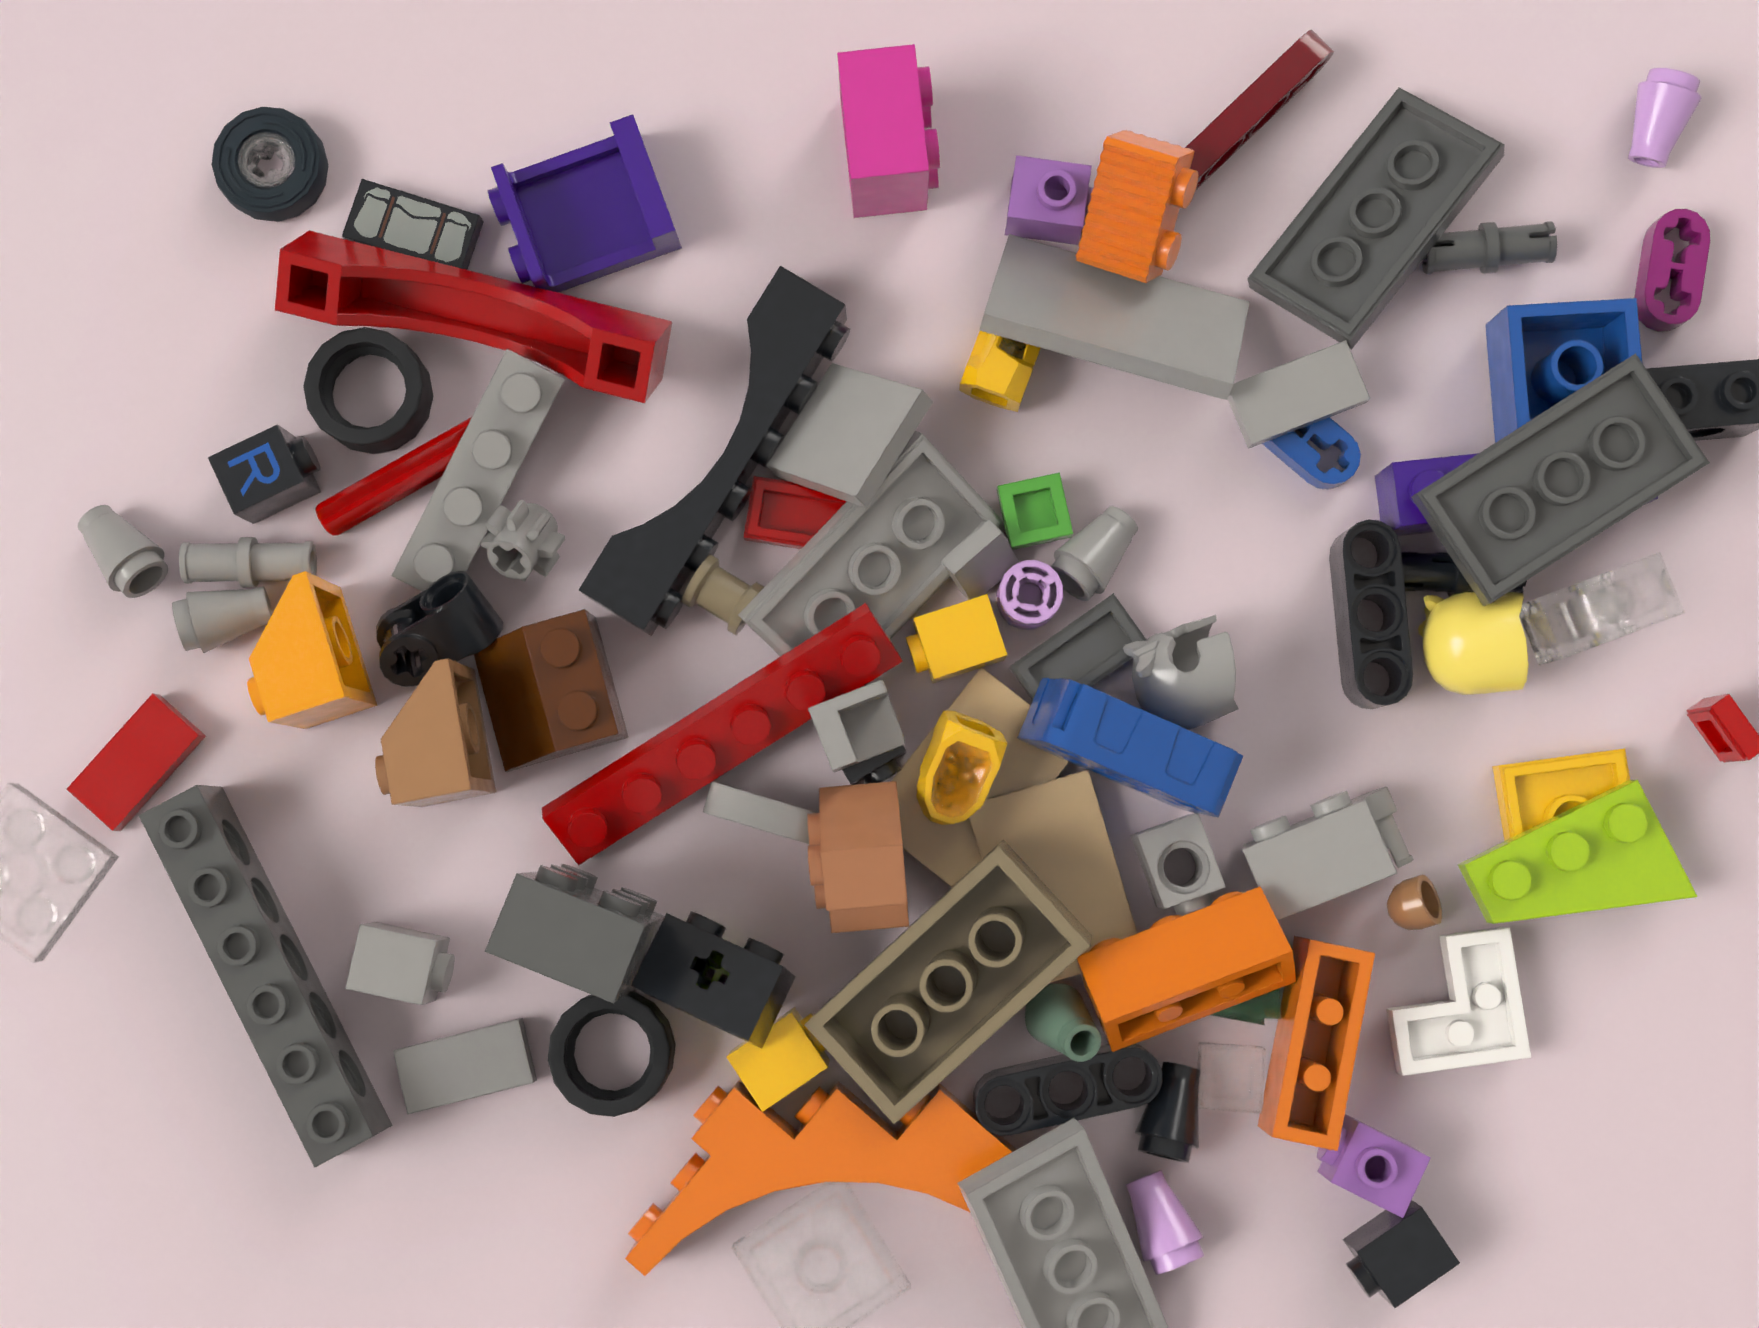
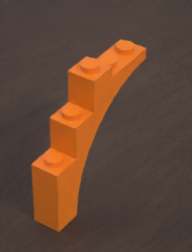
[625,1081,1017,1276]

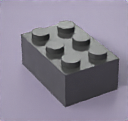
[485,864,665,1003]

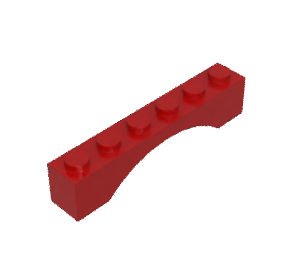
[275,230,672,403]

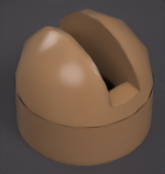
[1387,875,1442,930]

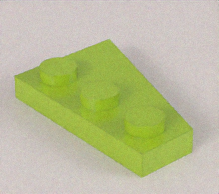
[1457,780,1698,924]

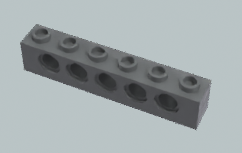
[138,785,393,1168]

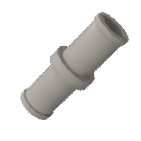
[179,537,317,588]

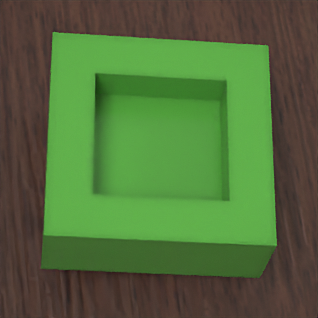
[996,472,1073,550]

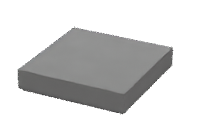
[766,363,933,508]

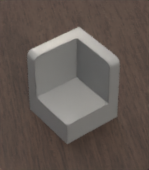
[808,679,905,773]

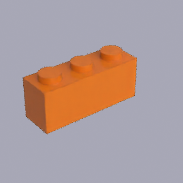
[1077,886,1296,1052]
[1257,936,1375,1151]

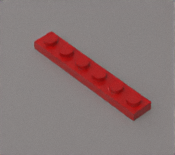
[542,603,903,866]

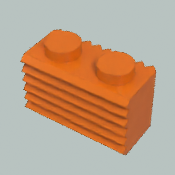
[1076,130,1198,283]

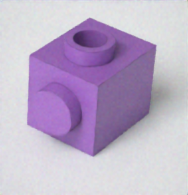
[1004,155,1093,245]
[1317,1114,1431,1218]

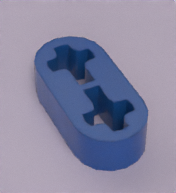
[1262,417,1361,490]

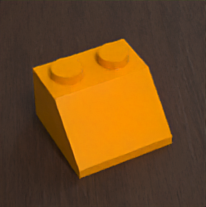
[247,571,377,729]

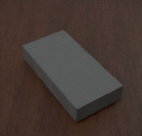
[1009,593,1147,701]

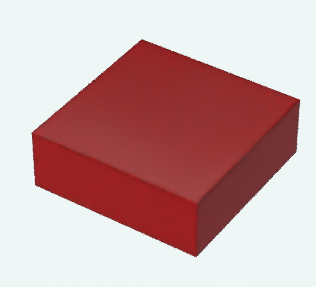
[1686,694,1759,763]

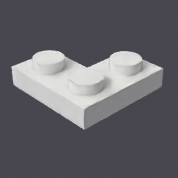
[1386,927,1531,1076]

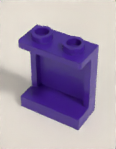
[487,114,682,293]

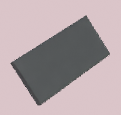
[1247,87,1505,350]
[1411,353,1710,606]

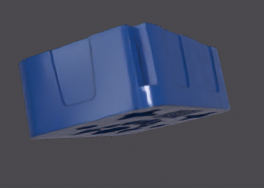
[1017,678,1243,817]

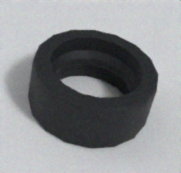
[303,327,433,454]
[548,992,676,1117]

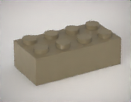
[805,840,1092,1124]

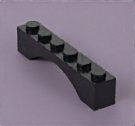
[579,266,850,636]

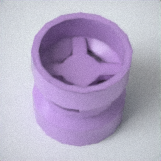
[996,560,1063,630]

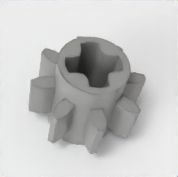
[480,500,565,581]

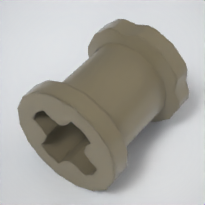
[682,555,764,635]

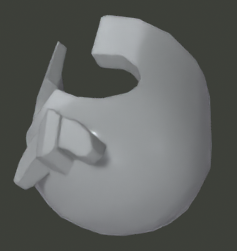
[1123,615,1239,730]

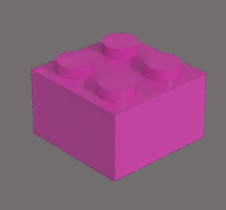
[837,44,940,218]

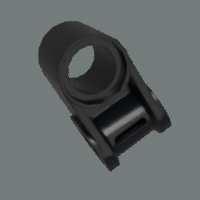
[376,571,504,687]

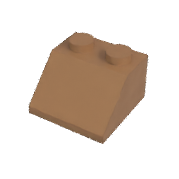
[375,659,496,807]

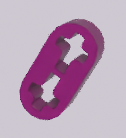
[1634,209,1710,332]

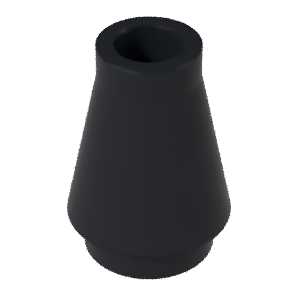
[1135,1062,1201,1163]

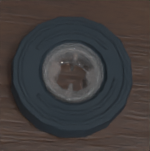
[211,107,329,222]

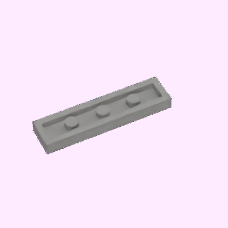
[391,349,565,592]

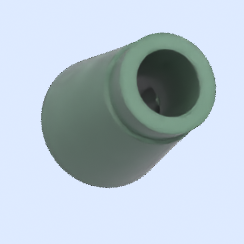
[1025,984,1101,1062]

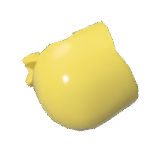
[1418,592,1529,695]

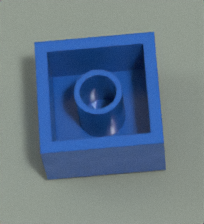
[1485,298,1642,443]

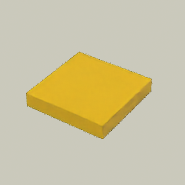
[1492,748,1630,841]

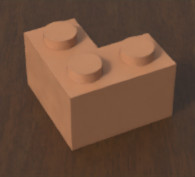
[807,781,909,933]

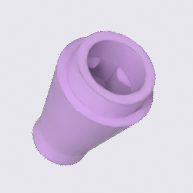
[1628,68,1701,168]
[1126,1170,1204,1275]

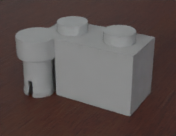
[1242,787,1414,921]

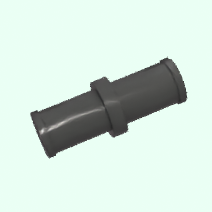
[1422,221,1557,274]

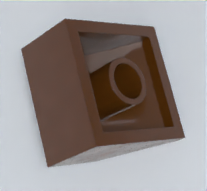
[474,609,629,772]

